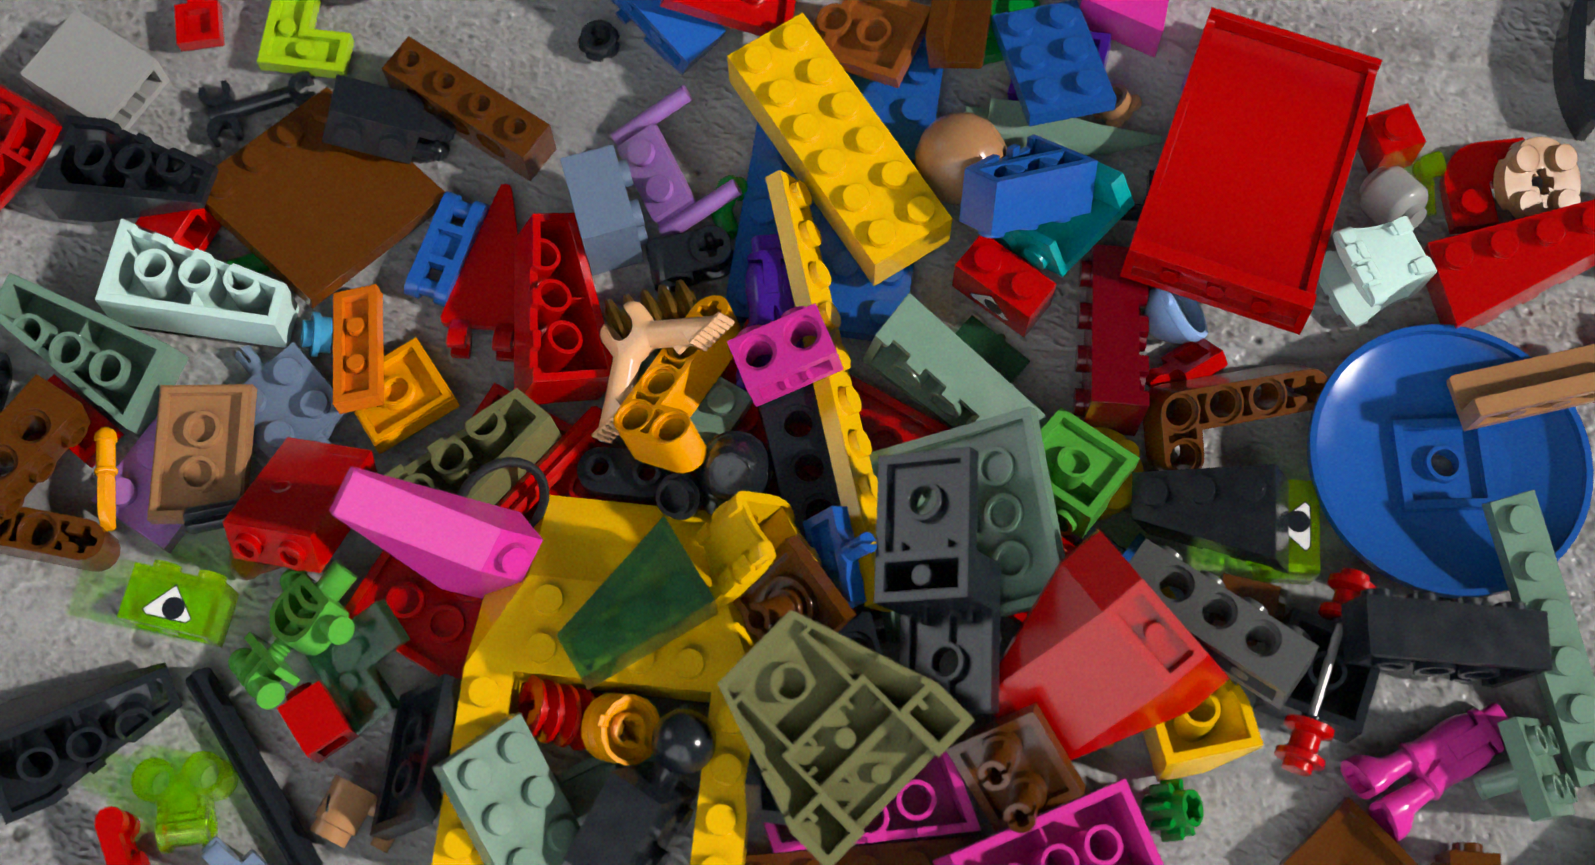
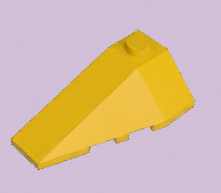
[1143,587,1264,782]

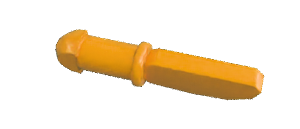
[94,427,118,531]

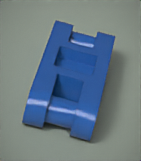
[404,191,490,307]

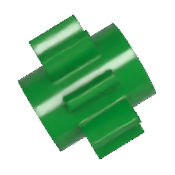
[1141,778,1204,843]

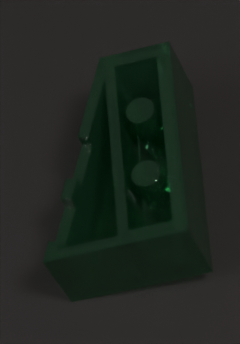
[556,516,718,690]

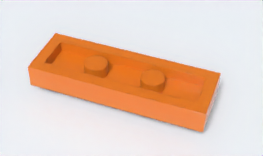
[333,284,384,414]

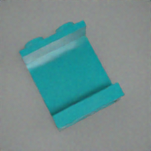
[992,162,1135,277]

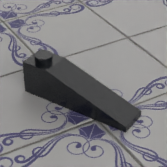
[0,662,182,824]

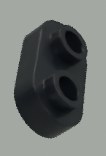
[577,447,671,502]

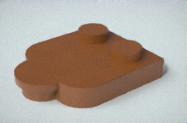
[814,0,931,88]

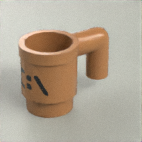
[310,774,395,853]

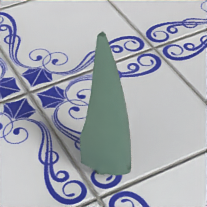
[965,98,1163,156]

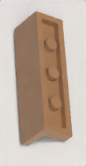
[1446,344,1595,431]

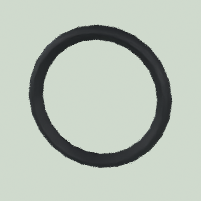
[457,457,549,528]

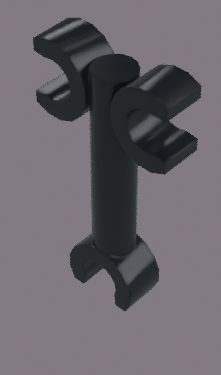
[197,71,315,148]

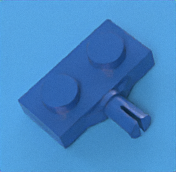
[803,506,877,608]

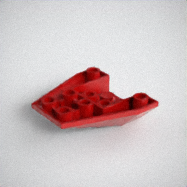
[993,528,1230,760]

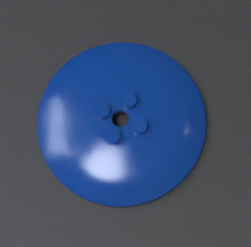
[1307,324,1594,598]

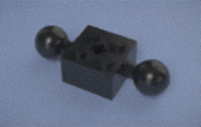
[563,709,716,865]

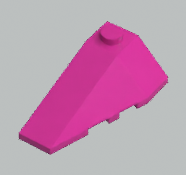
[329,466,543,599]

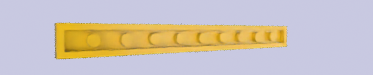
[765,170,893,613]

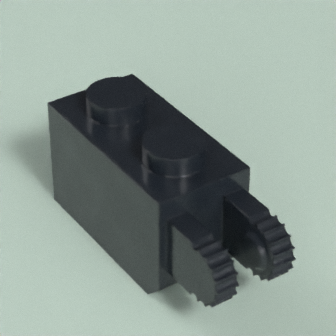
[322,74,456,164]

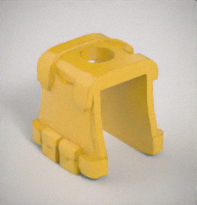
[696,491,821,606]

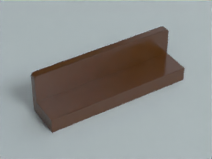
[925,0,993,69]

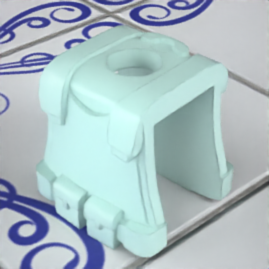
[1318,216,1437,329]

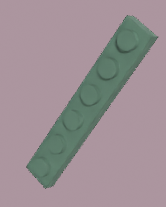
[1481,490,1595,788]

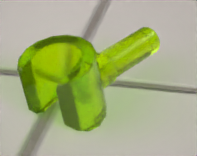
[1412,151,1446,216]

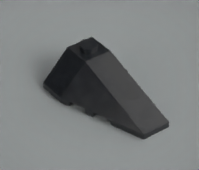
[35,115,219,223]

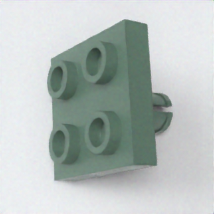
[1472,717,1577,822]

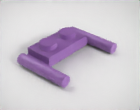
[611,85,742,236]

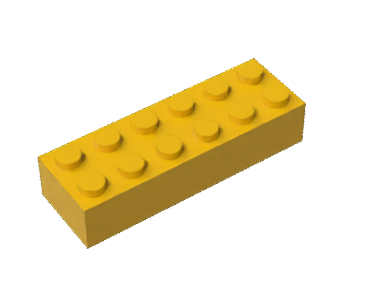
[727,13,953,286]

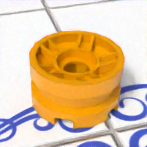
[581,693,660,766]

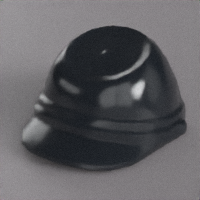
[696,431,775,515]

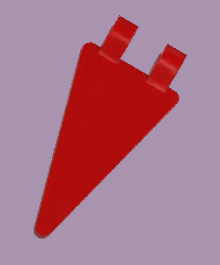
[440,184,518,362]

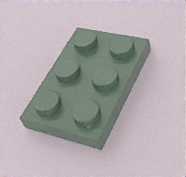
[432,713,581,865]

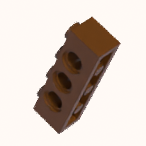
[381,36,557,182]
[0,374,91,525]

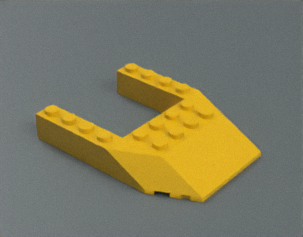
[432,495,760,865]

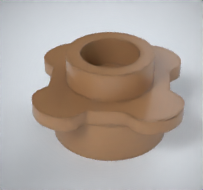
[1092,83,1142,128]

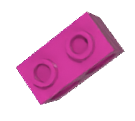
[727,303,844,407]

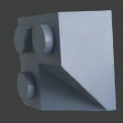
[560,144,649,276]

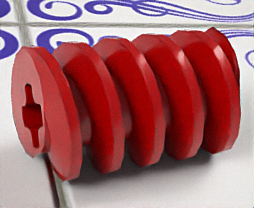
[518,675,626,754]

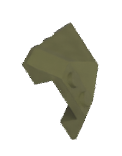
[717,610,975,865]

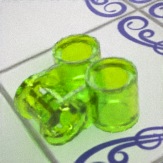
[131,751,239,854]

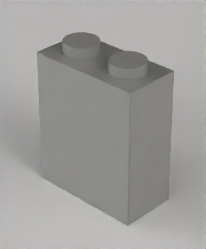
[19,9,170,131]

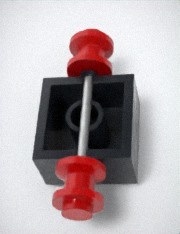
[1253,568,1381,777]

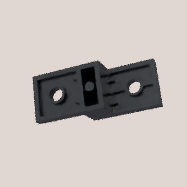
[874,447,1001,714]

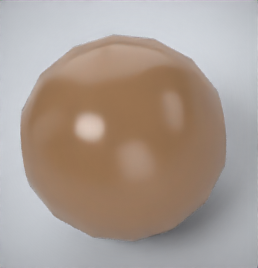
[915,112,1007,205]

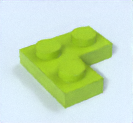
[257,0,354,79]

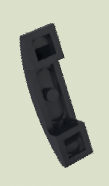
[1553,0,1595,141]

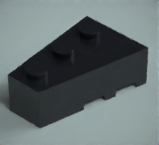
[1131,464,1289,574]

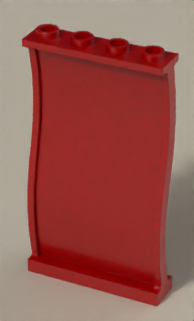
[1120,7,1382,335]

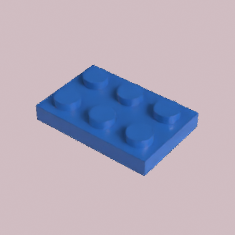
[992,0,1117,127]

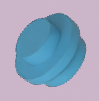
[300,311,333,357]

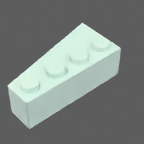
[95,219,299,348]

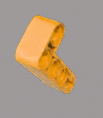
[613,295,742,473]

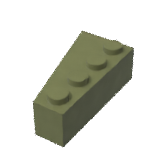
[384,388,562,505]

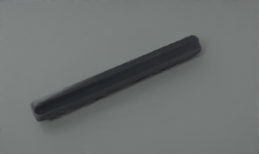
[186,667,323,865]

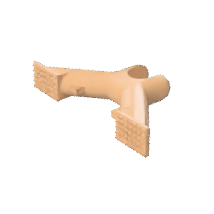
[591,301,735,443]

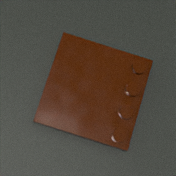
[205,87,446,309]

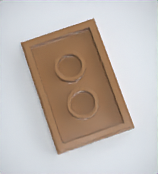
[147,384,257,524]

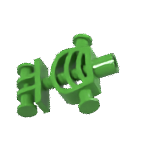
[228,560,357,709]

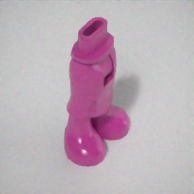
[1341,703,1509,842]

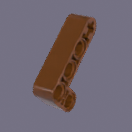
[1143,363,1329,471]
[0,473,121,572]

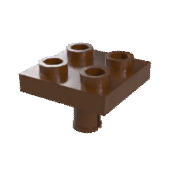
[732,535,856,640]

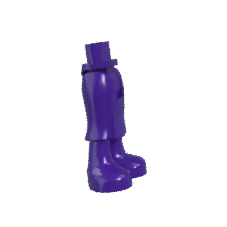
[736,234,814,392]

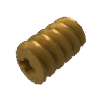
[605,279,697,339]

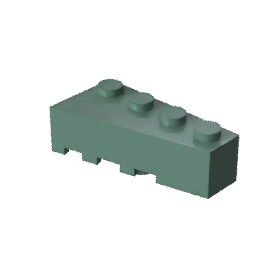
[0,273,189,436]
[862,292,1050,429]

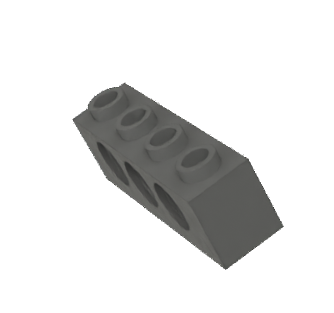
[1129,539,1319,710]

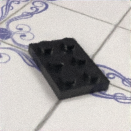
[369,674,462,841]

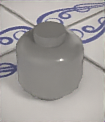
[1359,166,1429,228]

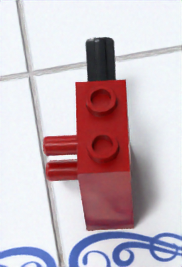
[183,437,378,573]

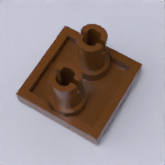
[946,703,1086,833]

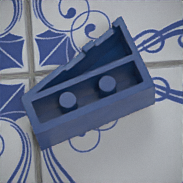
[611,0,726,75]
[959,134,1098,238]

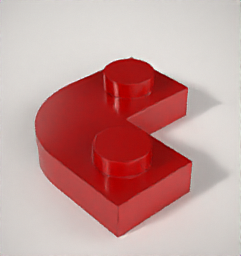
[1439,137,1533,234]

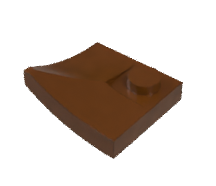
[1279,797,1418,865]

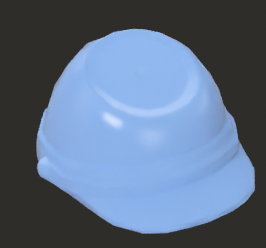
[1144,287,1208,344]

